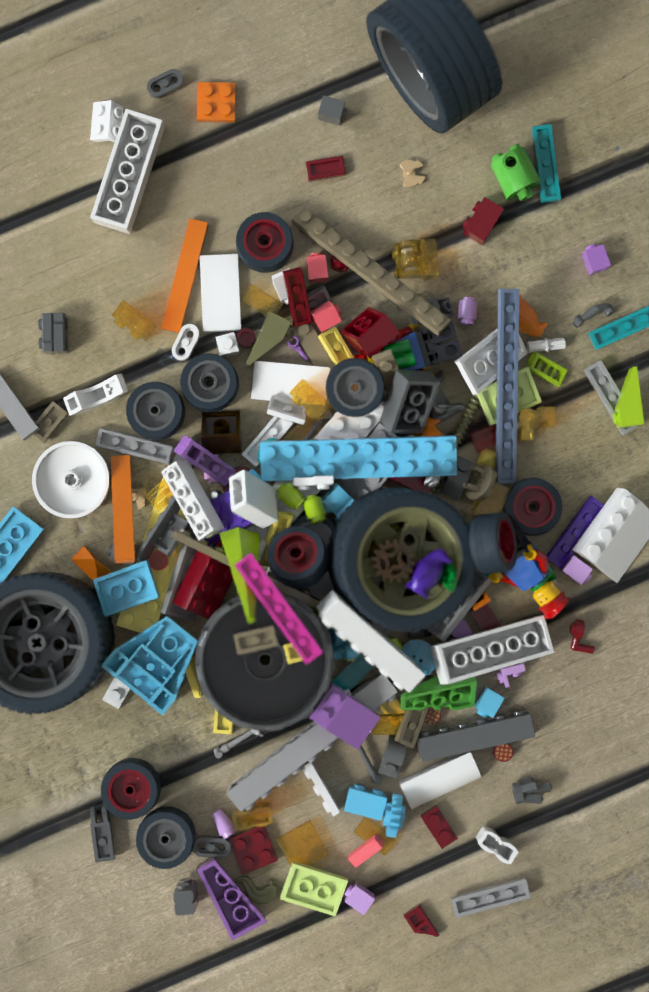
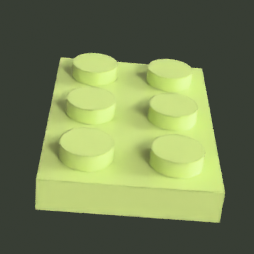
[477,367,542,425]
[280,861,348,916]

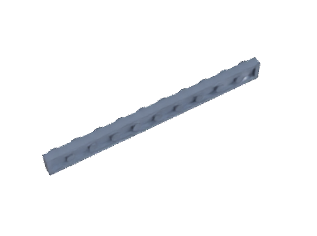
[495,289,520,484]

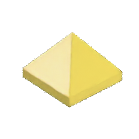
[475,447,496,470]

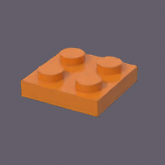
[197,82,236,123]

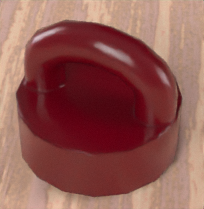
[330,255,349,272]

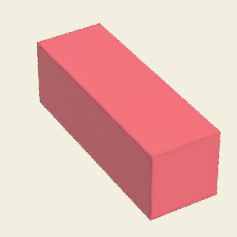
[348,833,384,868]

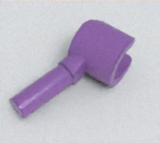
[287,336,309,361]

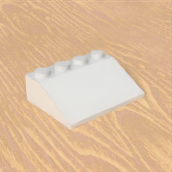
[572,488,649,583]

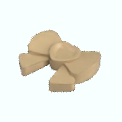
[400,160,425,188]
[132,487,147,510]

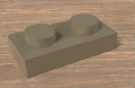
[33,401,69,443]
[233,626,278,655]

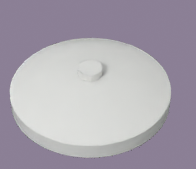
[32,441,110,518]

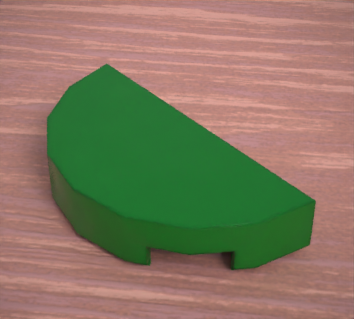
[440,563,457,592]

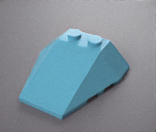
[102,616,197,716]

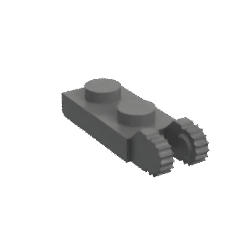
[90,805,116,863]

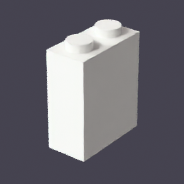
[229,470,278,529]

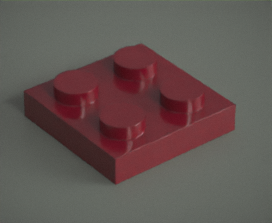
[228,823,278,875]

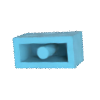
[344,783,387,821]

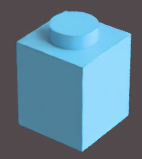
[474,686,504,718]

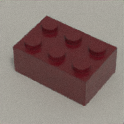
[340,306,400,358]
[173,550,233,619]

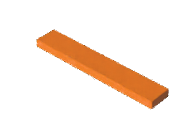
[161,218,208,333]
[111,455,135,564]

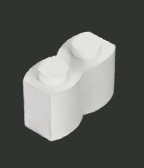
[476,826,518,864]

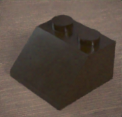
[201,410,242,455]

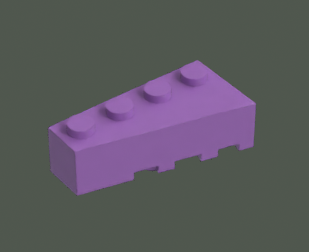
[197,858,267,941]

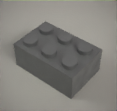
[380,370,440,433]

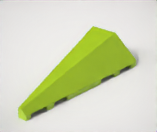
[220,527,261,623]

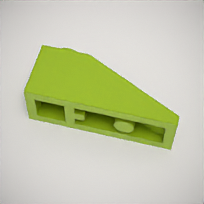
[613,367,644,429]

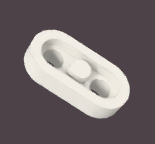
[172,324,200,361]

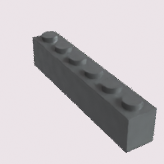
[416,710,535,762]

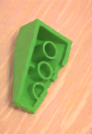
[401,675,477,710]

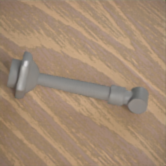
[214,729,265,758]

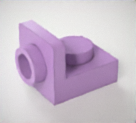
[497,663,526,688]

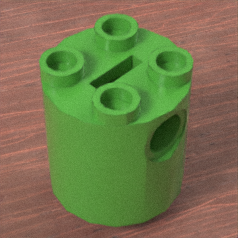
[490,144,541,201]

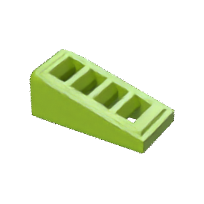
[525,352,568,387]

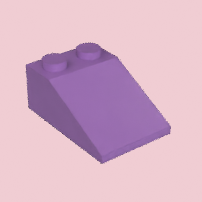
[309,682,381,750]

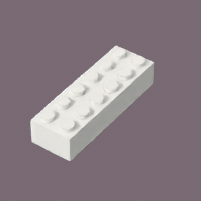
[90,109,165,234]
[317,590,425,693]
[430,615,554,684]

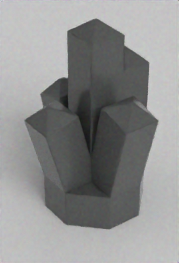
[512,776,553,804]

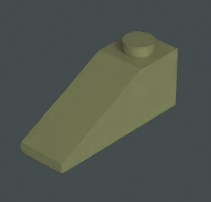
[245,311,292,365]

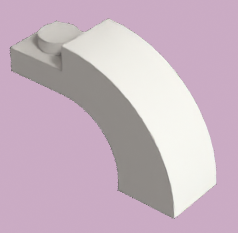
[63,373,128,416]

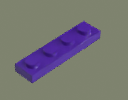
[546,496,604,569]

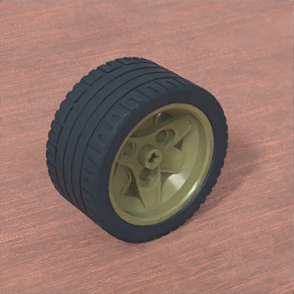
[327,487,477,632]

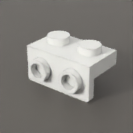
[90,100,123,143]

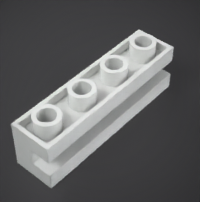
[162,461,224,540]

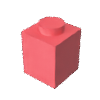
[307,253,328,283]
[311,301,342,332]

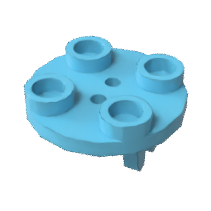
[402,640,435,677]

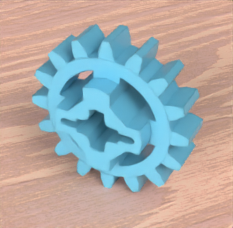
[383,794,406,838]

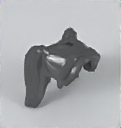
[430,370,466,424]

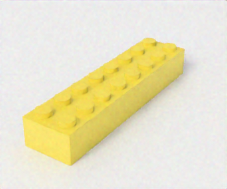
[117,477,191,633]

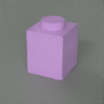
[559,555,593,585]
[344,881,375,915]

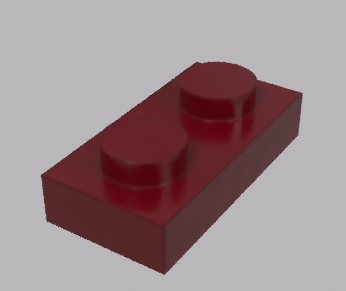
[420,805,458,849]

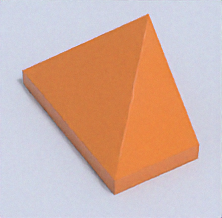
[71,546,112,580]

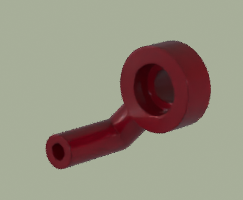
[569,619,594,654]

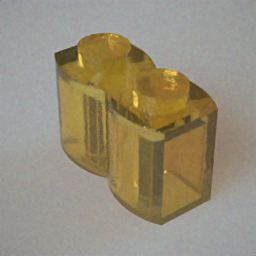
[232,802,274,831]

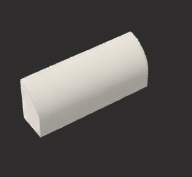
[399,752,481,810]

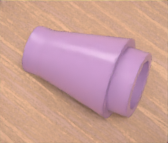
[212,809,237,839]

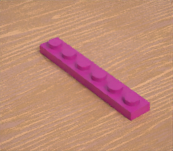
[235,553,323,664]

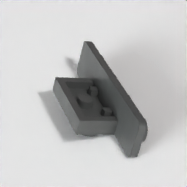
[135,495,190,562]

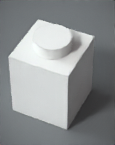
[216,332,240,358]

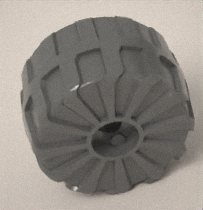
[195,592,334,731]

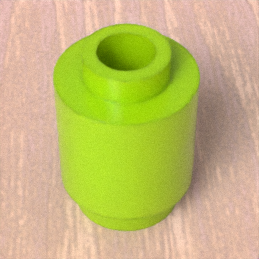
[276,482,305,510]
[303,494,327,525]

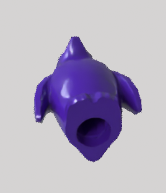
[405,548,452,599]

